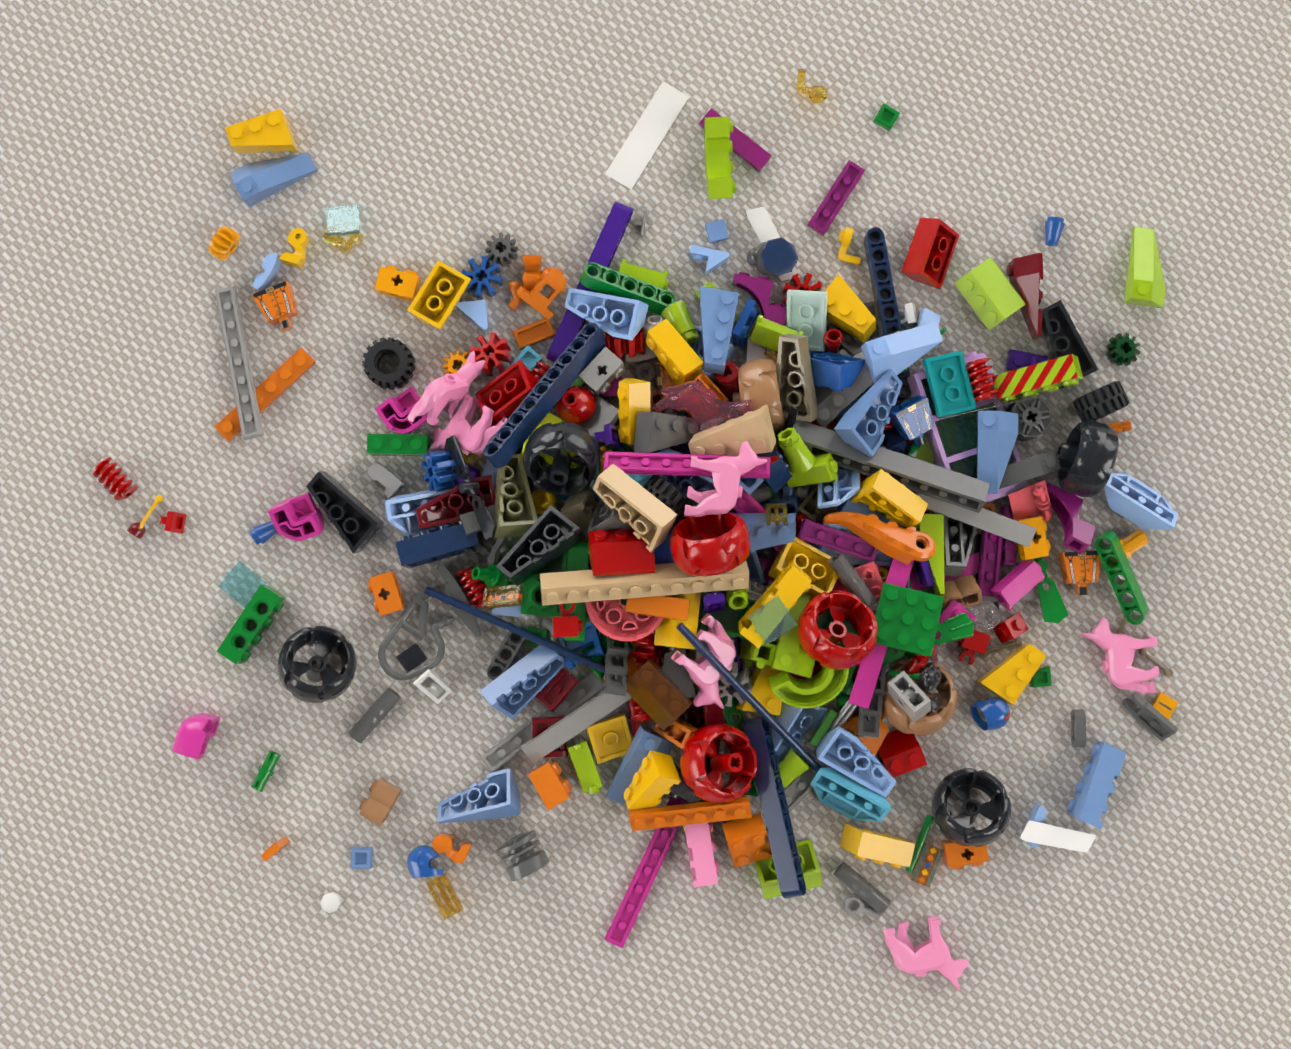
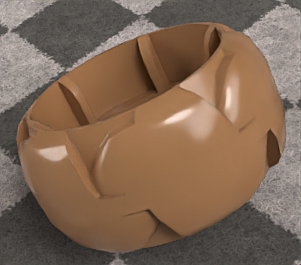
[732,358,787,433]
[882,658,958,736]

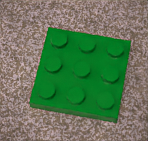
[875,583,944,657]

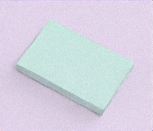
[786,290,827,352]

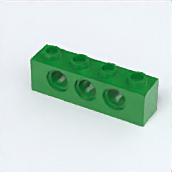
[216,584,286,664]

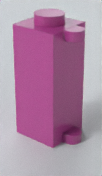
[990,560,1045,611]

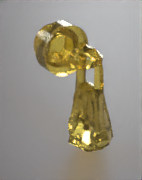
[323,227,363,253]

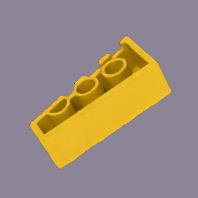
[738,561,812,648]

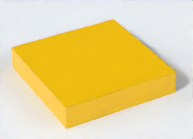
[586,713,632,764]

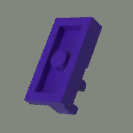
[1005,349,1048,371]
[594,424,624,450]
[703,591,725,614]

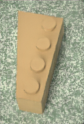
[688,404,776,456]
[593,464,677,552]

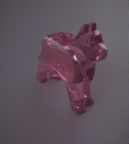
[653,380,751,433]

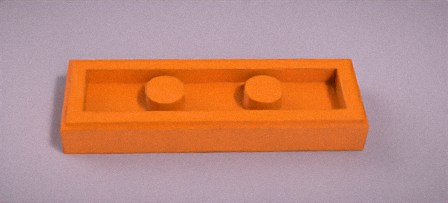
[625,596,690,621]

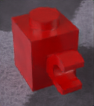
[553,603,583,638]
[957,630,991,665]

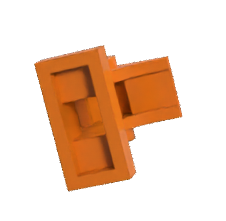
[516,267,568,320]

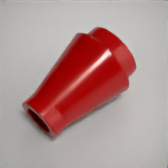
[824,329,843,353]

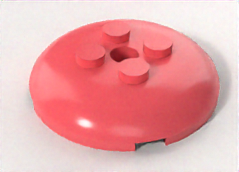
[586,595,667,641]

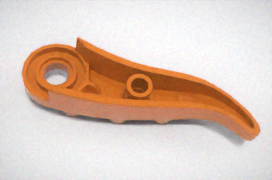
[823,511,936,565]

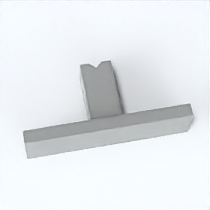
[633,210,647,237]

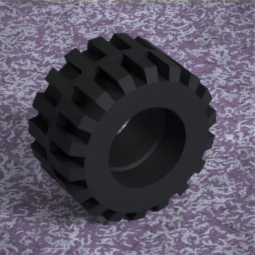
[362,337,416,390]
[1073,381,1130,422]
[643,475,693,525]

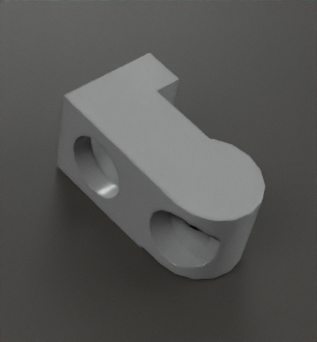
[368,463,405,499]

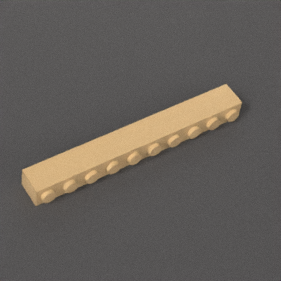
[540,560,749,606]

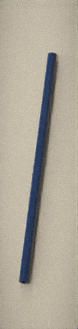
[424,586,628,679]
[676,622,822,773]

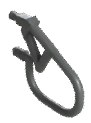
[378,585,454,680]

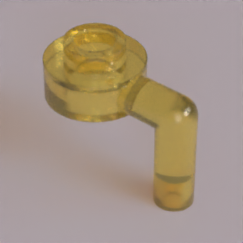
[796,69,828,103]

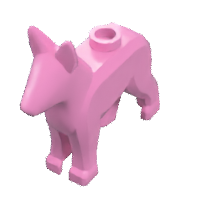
[407,351,485,425]
[428,394,508,455]
[684,441,767,517]
[671,613,736,709]
[1080,618,1159,694]
[883,916,969,990]

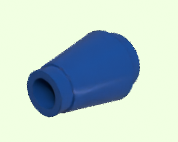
[1045,217,1065,246]
[249,521,277,545]

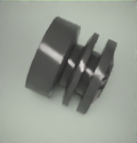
[1005,396,1052,442]
[497,830,550,881]

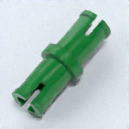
[251,750,281,792]

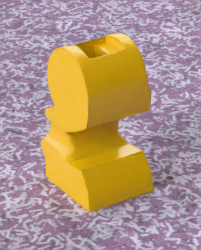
[279,228,310,269]

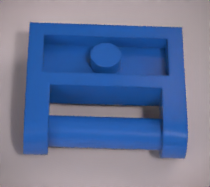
[732,298,760,349]
[559,622,606,670]

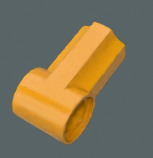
[1111,529,1149,562]

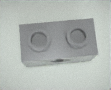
[579,347,625,396]
[888,671,931,723]

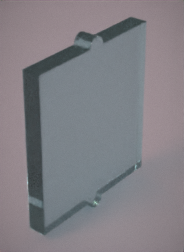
[327,205,360,236]
[219,561,266,608]
[748,596,797,645]

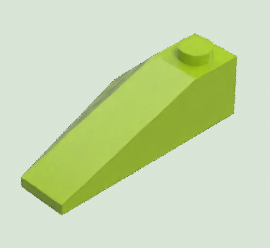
[1124,226,1166,309]
[913,514,945,596]
[771,593,815,678]

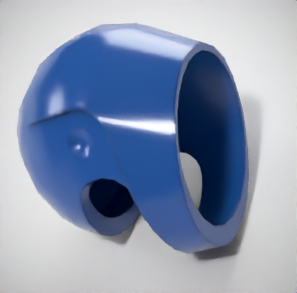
[970,697,1010,731]
[407,845,444,879]

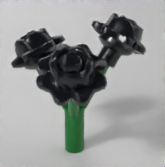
[888,662,941,715]

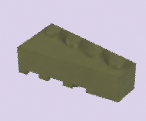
[494,454,538,539]

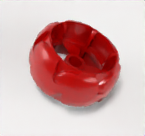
[670,512,751,576]
[798,590,878,670]
[680,724,757,803]

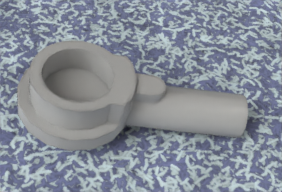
[842,894,881,920]

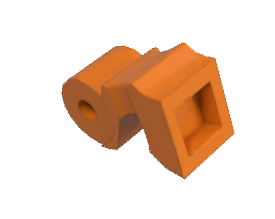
[523,255,542,291]
[432,833,473,864]

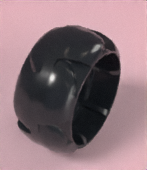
[1056,420,1119,497]
[523,422,602,496]
[278,625,357,703]
[931,768,1011,847]

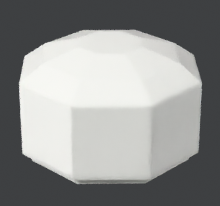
[320,892,342,913]

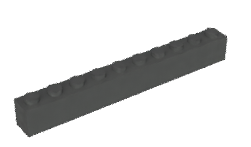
[794,420,990,513]

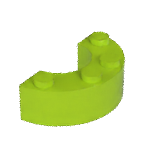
[704,116,736,199]
[768,644,849,708]

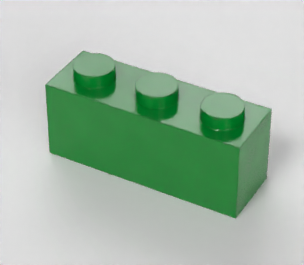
[367,434,430,457]

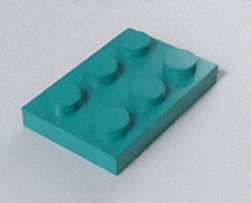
[922,350,977,418]

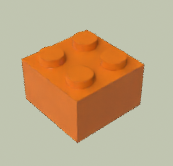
[528,759,572,810]
[722,813,772,868]

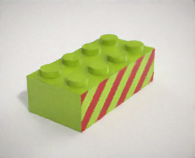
[992,354,1083,403]

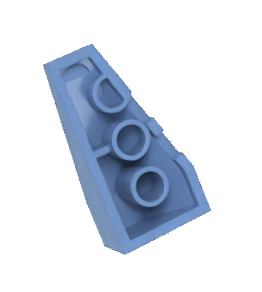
[231,153,318,207]
[834,369,902,457]
[977,411,1018,494]
[606,725,674,804]
[438,768,521,824]

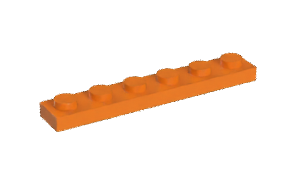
[214,347,316,442]
[629,797,752,831]

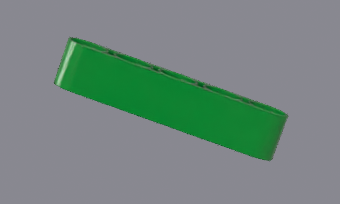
[580,262,676,315]
[1095,530,1149,625]
[564,541,589,642]

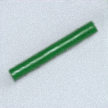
[905,814,934,873]

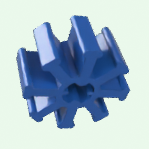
[462,256,503,299]
[421,450,457,492]

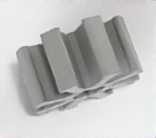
[718,662,752,707]

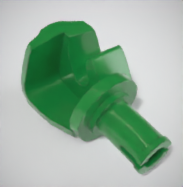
[471,564,520,592]

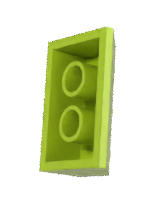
[954,257,1026,330]
[755,839,823,900]

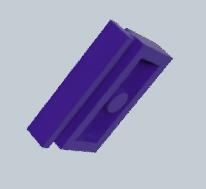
[913,546,936,587]

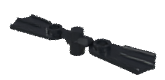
[444,435,497,540]

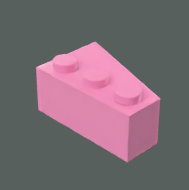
[684,822,720,887]

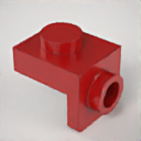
[992,612,1029,643]

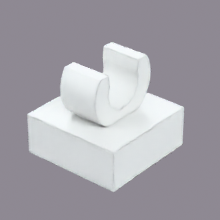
[898,303,918,326]

